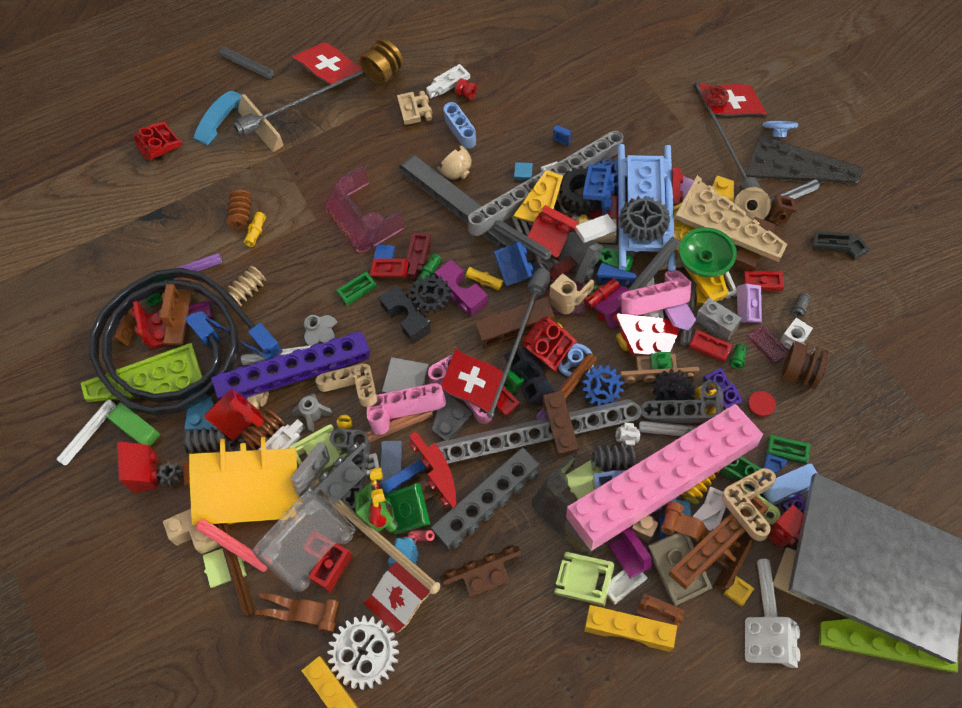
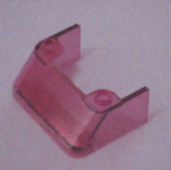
[325,165,404,252]

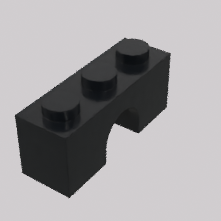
[378,285,431,344]
[504,345,554,406]

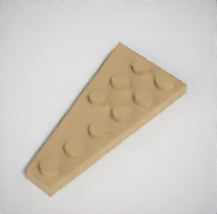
[675,175,787,262]

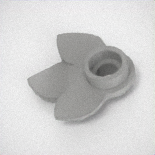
[304,315,337,346]

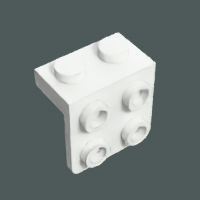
[745,617,800,668]

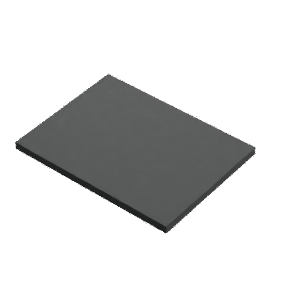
[788,473,962,664]

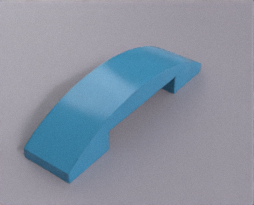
[193,91,241,146]

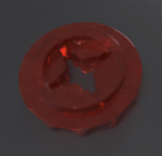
[701,85,729,108]

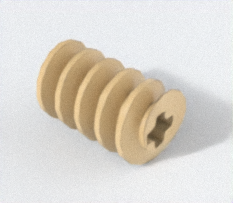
[226,266,266,307]

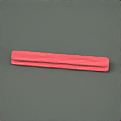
[195,519,270,572]

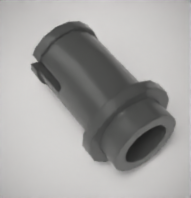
[791,293,811,318]

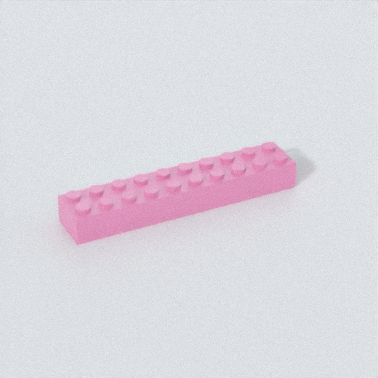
[566,404,763,551]

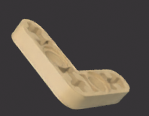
[316,364,377,407]
[722,468,776,541]

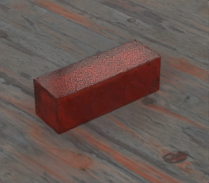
[549,256,578,280]

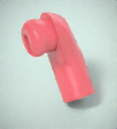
[407,530,435,544]

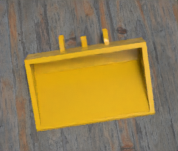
[189,437,298,525]

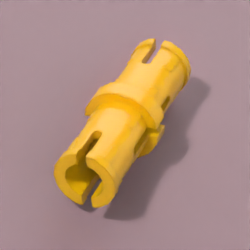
[243,212,266,247]
[465,267,504,291]

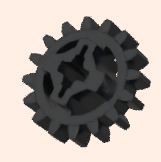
[410,274,451,314]
[652,369,696,409]

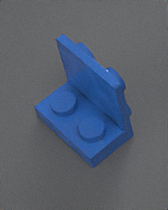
[583,164,615,216]
[493,241,533,286]

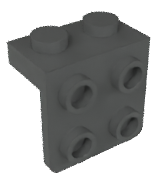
[558,231,603,283]

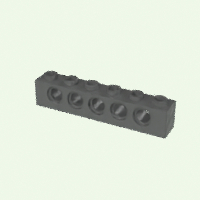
[431,448,540,551]

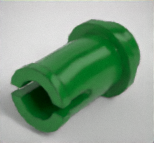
[729,343,748,369]

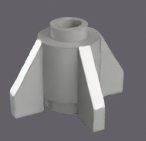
[292,393,332,432]

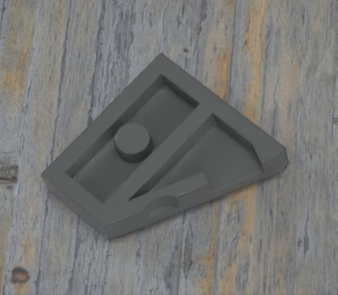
[432,391,473,441]

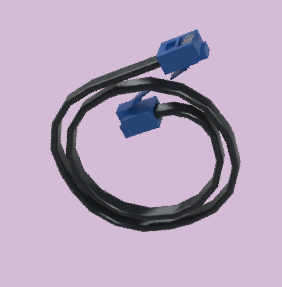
[89,268,283,416]

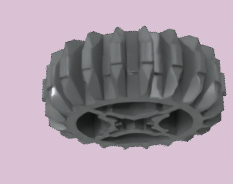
[619,195,670,244]

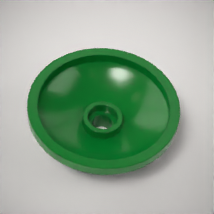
[679,227,737,277]

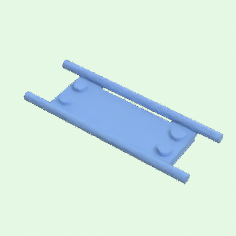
[618,144,676,271]

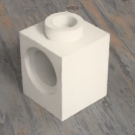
[779,318,813,350]

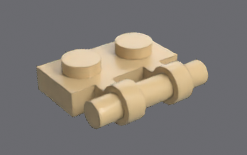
[397,91,433,125]

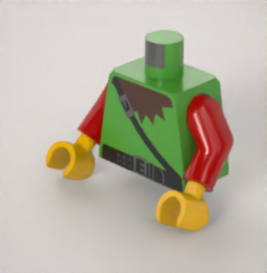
[355,468,398,533]

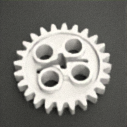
[327,616,399,690]

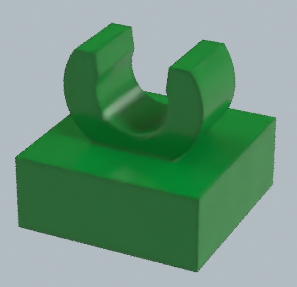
[650,351,672,370]
[503,369,524,396]

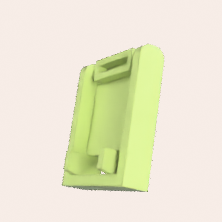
[289,424,348,477]
[554,552,614,607]

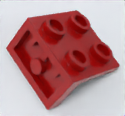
[527,205,578,258]
[132,301,169,350]
[204,388,264,440]

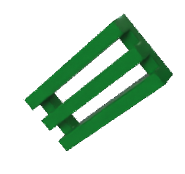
[336,271,377,306]
[766,435,811,465]

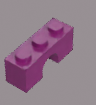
[434,259,488,317]

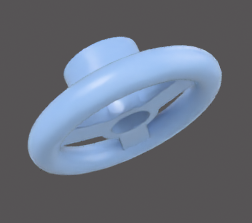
[762,121,798,137]
[557,343,594,377]

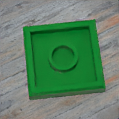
[384,483,430,535]

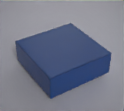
[553,125,571,146]
[374,244,395,259]

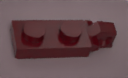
[406,232,431,280]

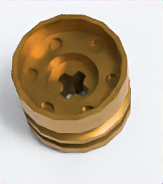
[359,38,404,85]

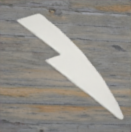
[693,494,731,521]

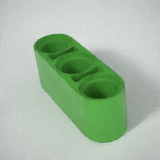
[106,402,161,446]

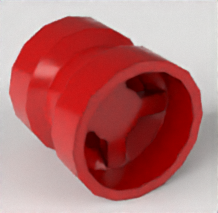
[455,78,477,100]

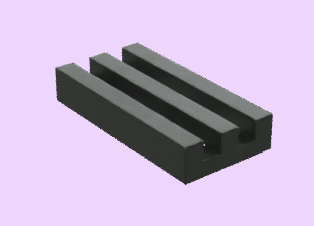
[813,231,854,253]

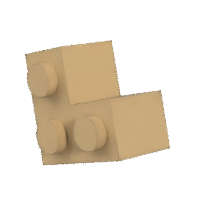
[163,509,222,555]

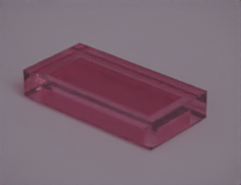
[748,325,789,365]

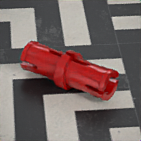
[584,278,620,309]

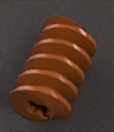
[226,190,252,231]
[241,409,285,450]

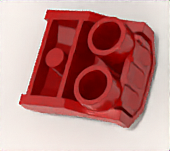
[134,121,183,160]
[523,316,577,372]

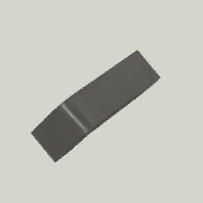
[641,380,724,423]
[329,429,370,512]

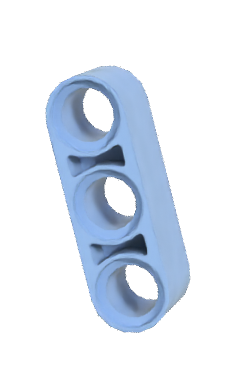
[444,102,476,149]
[762,464,818,505]

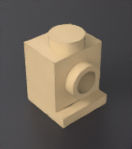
[632,515,658,544]

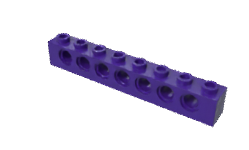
[211,331,370,401]

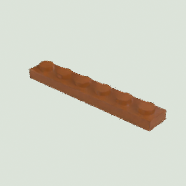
[668,497,769,590]

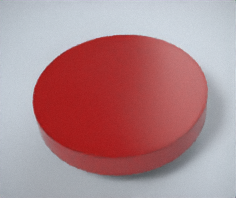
[748,391,776,417]

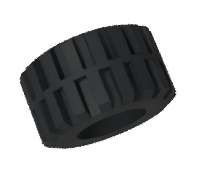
[559,166,602,216]

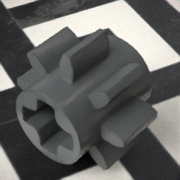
[156,461,184,488]

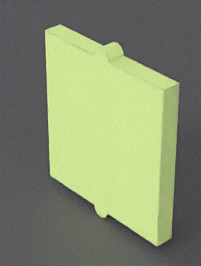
[563,459,603,500]
[203,549,247,588]

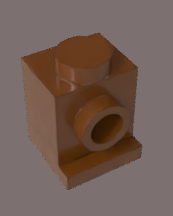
[768,194,797,225]

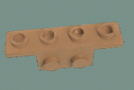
[619,354,699,383]

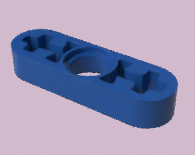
[380,458,427,495]

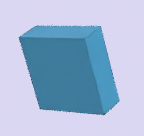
[514,162,533,181]

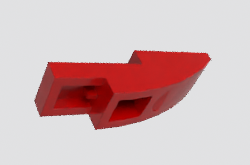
[408,431,456,509]

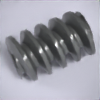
[184,427,229,454]
[591,445,636,471]

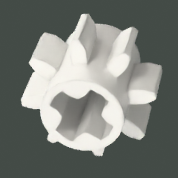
[615,423,640,448]

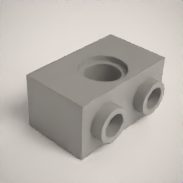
[695,298,742,342]

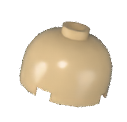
[437,146,472,180]

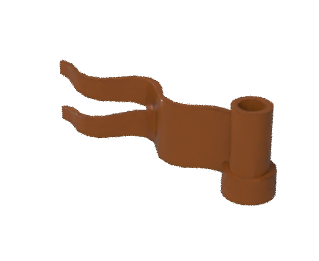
[661,501,740,562]
[254,593,339,633]

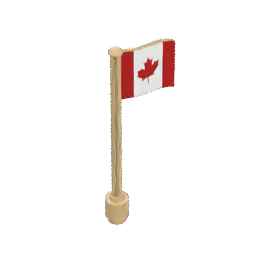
[308,477,440,633]

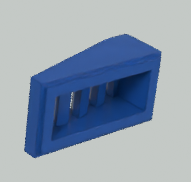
[596,263,637,287]

